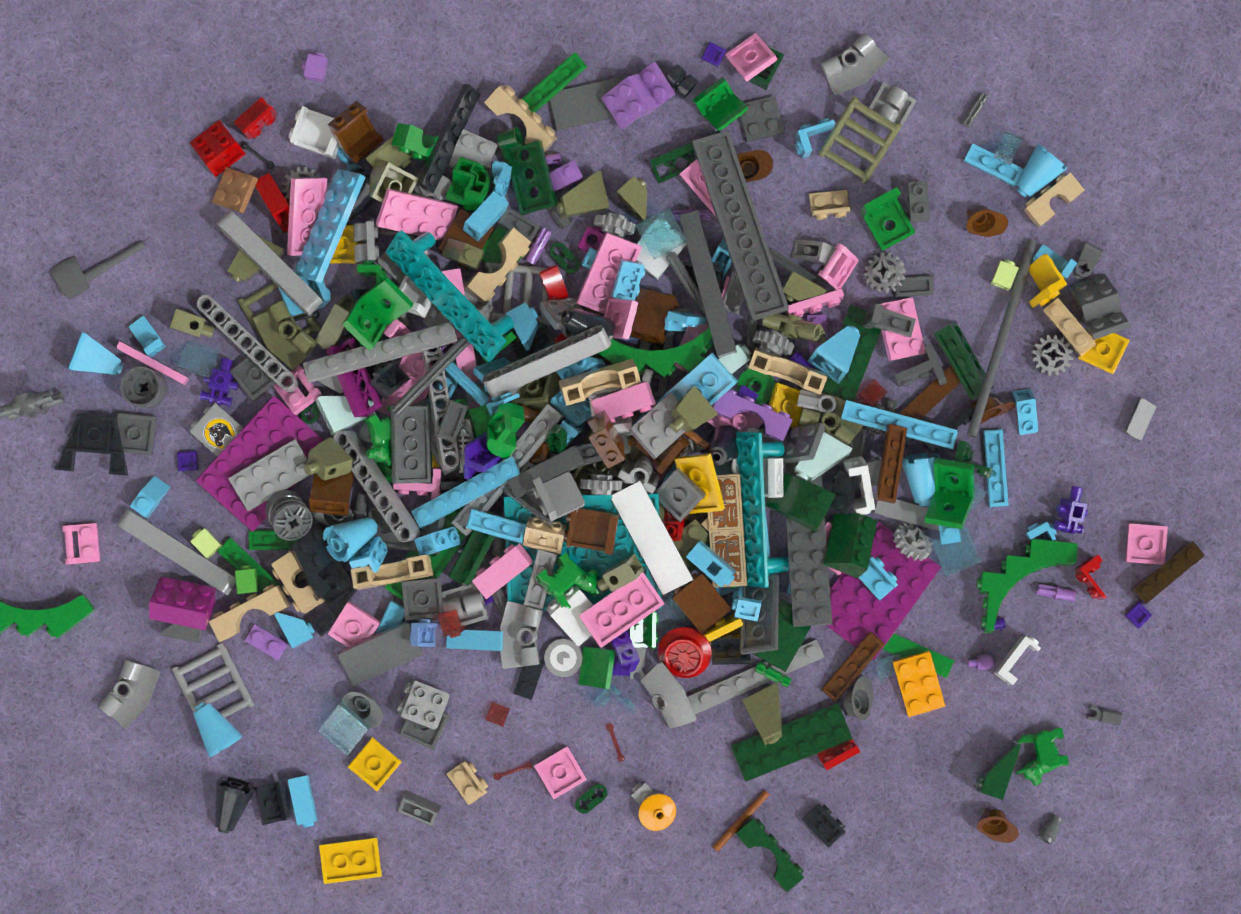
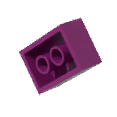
[149,576,216,630]

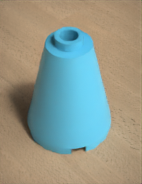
[1016,143,1068,197]
[902,453,940,506]
[323,517,378,562]
[193,702,242,757]

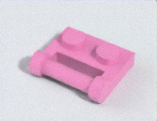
[817,243,859,290]
[273,365,322,415]
[62,523,100,565]

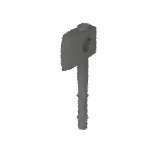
[50,241,146,300]

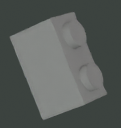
[449,129,499,172]

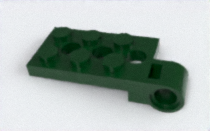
[497,127,557,216]

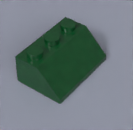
[823,513,877,578]

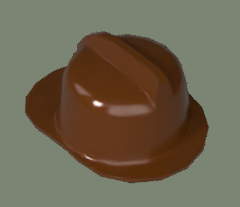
[737,150,773,183]
[966,205,1008,237]
[971,396,1016,424]
[977,807,1019,843]

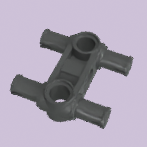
[0,389,65,421]

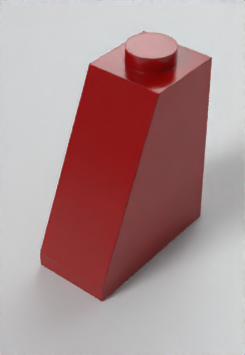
[255,173,290,233]

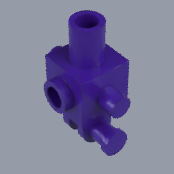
[200,358,239,407]
[1053,486,1088,534]

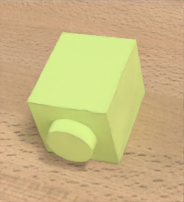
[990,260,1019,291]
[190,528,222,559]

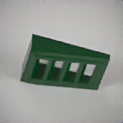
[750,47,784,90]

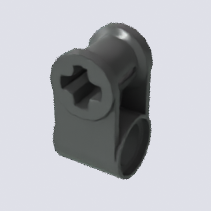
[1073,242,1103,280]

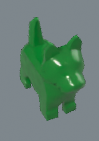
[363,403,396,466]
[535,553,599,609]
[1016,728,1069,786]

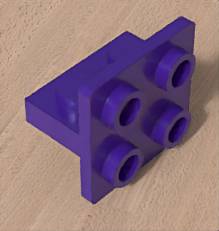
[463,432,504,479]

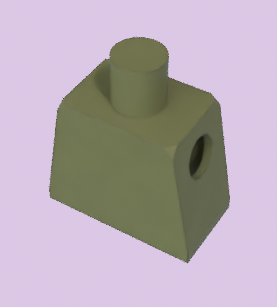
[169,309,215,338]
[669,386,718,433]
[303,437,353,480]
[597,553,644,592]

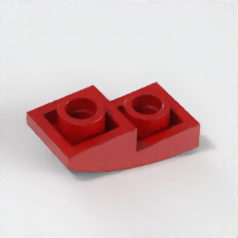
[539,265,569,300]
[662,508,684,541]

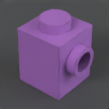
[302,52,328,83]

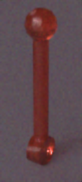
[606,724,625,762]
[494,762,532,780]

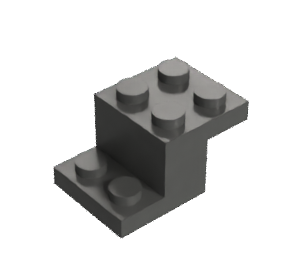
[1069,274,1130,340]

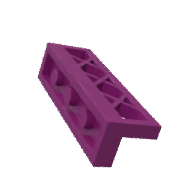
[326,338,382,417]

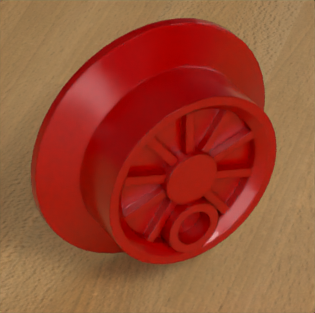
[658,627,712,678]

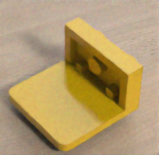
[1028,253,1067,308]

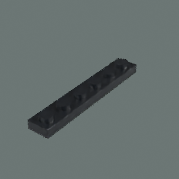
[417,84,480,193]

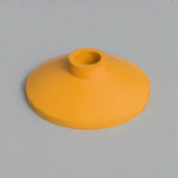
[638,793,676,831]

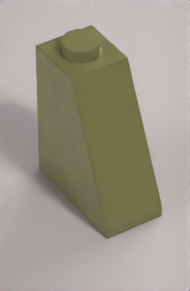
[556,170,609,219]
[228,235,285,283]
[315,294,354,350]
[742,683,782,745]

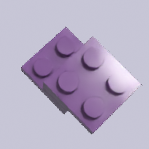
[601,62,676,130]

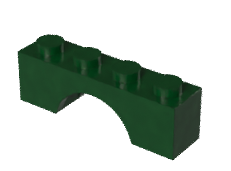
[735,818,804,892]

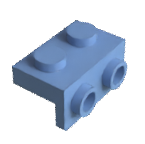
[409,619,445,647]

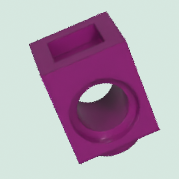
[578,226,604,253]

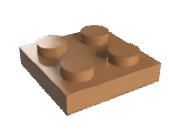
[211,168,258,214]

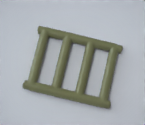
[818,96,902,184]
[237,282,321,359]

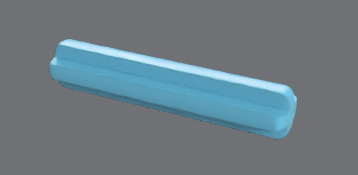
[445,362,489,406]

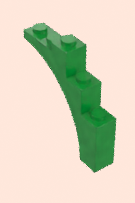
[597,327,712,378]
[976,539,1078,633]
[0,595,96,638]

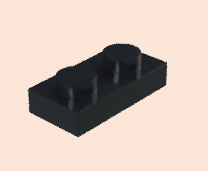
[514,662,544,700]

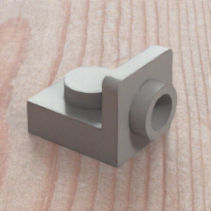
[631,782,656,805]

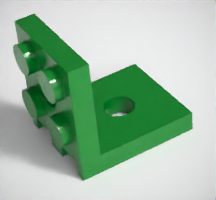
[860,187,916,252]
[342,277,414,351]
[925,458,975,529]

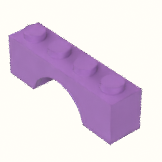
[713,389,793,443]

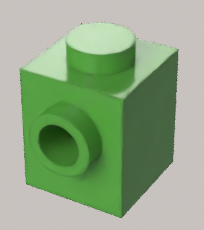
[235,565,259,594]

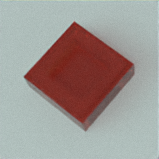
[485,702,510,727]

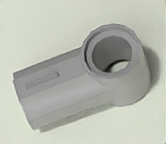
[797,390,836,412]

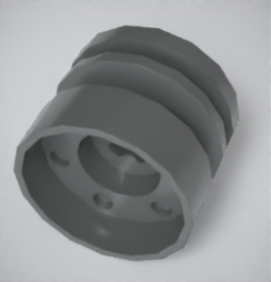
[120,366,167,408]
[265,490,313,540]

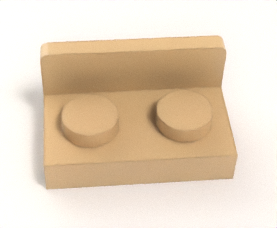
[809,190,850,220]
[523,516,567,554]
[447,760,488,805]

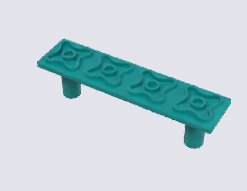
[385,230,514,362]
[736,432,789,588]

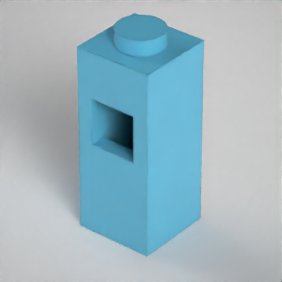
[463,191,509,242]
[686,541,736,587]
[288,775,318,828]

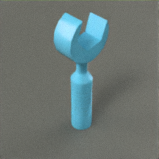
[337,147,361,172]

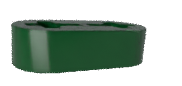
[550,242,580,274]
[301,391,323,424]
[547,424,567,455]
[575,784,607,814]

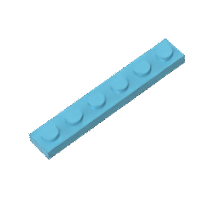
[841,400,958,449]
[412,457,521,529]

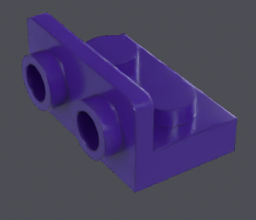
[611,630,640,673]

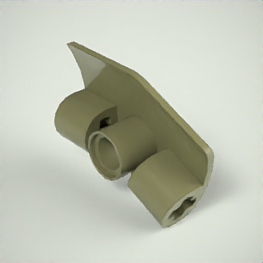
[253,301,317,370]
[762,313,827,344]
[799,390,864,446]

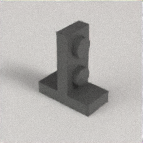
[863,303,916,338]
[894,344,947,387]

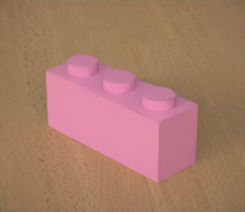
[591,382,656,423]
[472,544,534,599]

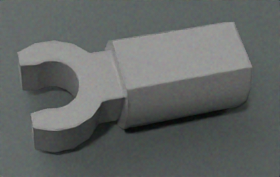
[630,647,646,680]

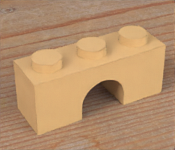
[1024,172,1085,228]
[1043,298,1096,357]
[271,551,325,614]

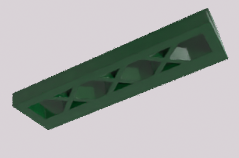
[650,131,721,184]
[934,322,994,400]
[448,511,504,586]

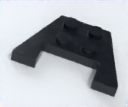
[55,414,128,476]
[290,523,351,601]
[295,559,358,637]

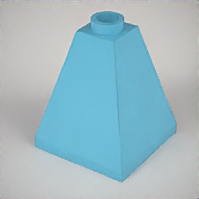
[808,326,860,384]
[67,332,124,375]

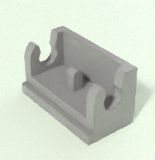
[723,271,744,315]

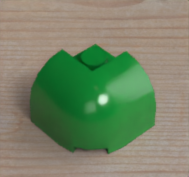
[446,157,490,211]
[486,403,525,459]

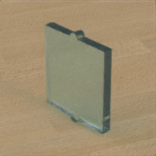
[177,341,220,378]

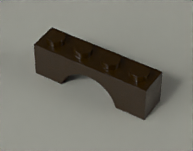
[1130,541,1205,605]

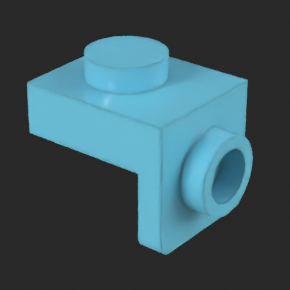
[1025,522,1057,541]

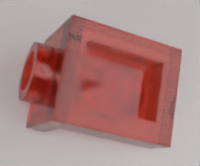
[858,379,888,407]
[438,609,465,638]

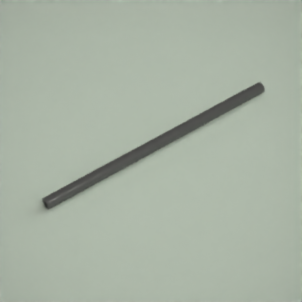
[967,240,1037,437]

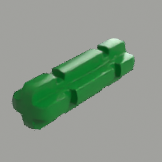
[755,662,792,687]

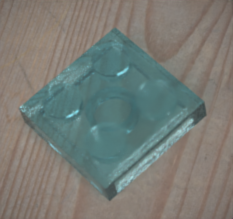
[635,208,688,260]
[931,527,982,577]
[318,702,371,756]

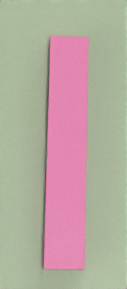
[441,268,479,382]

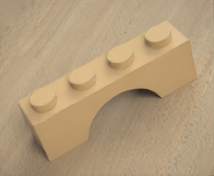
[484,85,558,152]
[464,228,531,303]
[748,348,828,395]
[558,359,641,406]
[351,555,433,590]
[209,584,291,642]

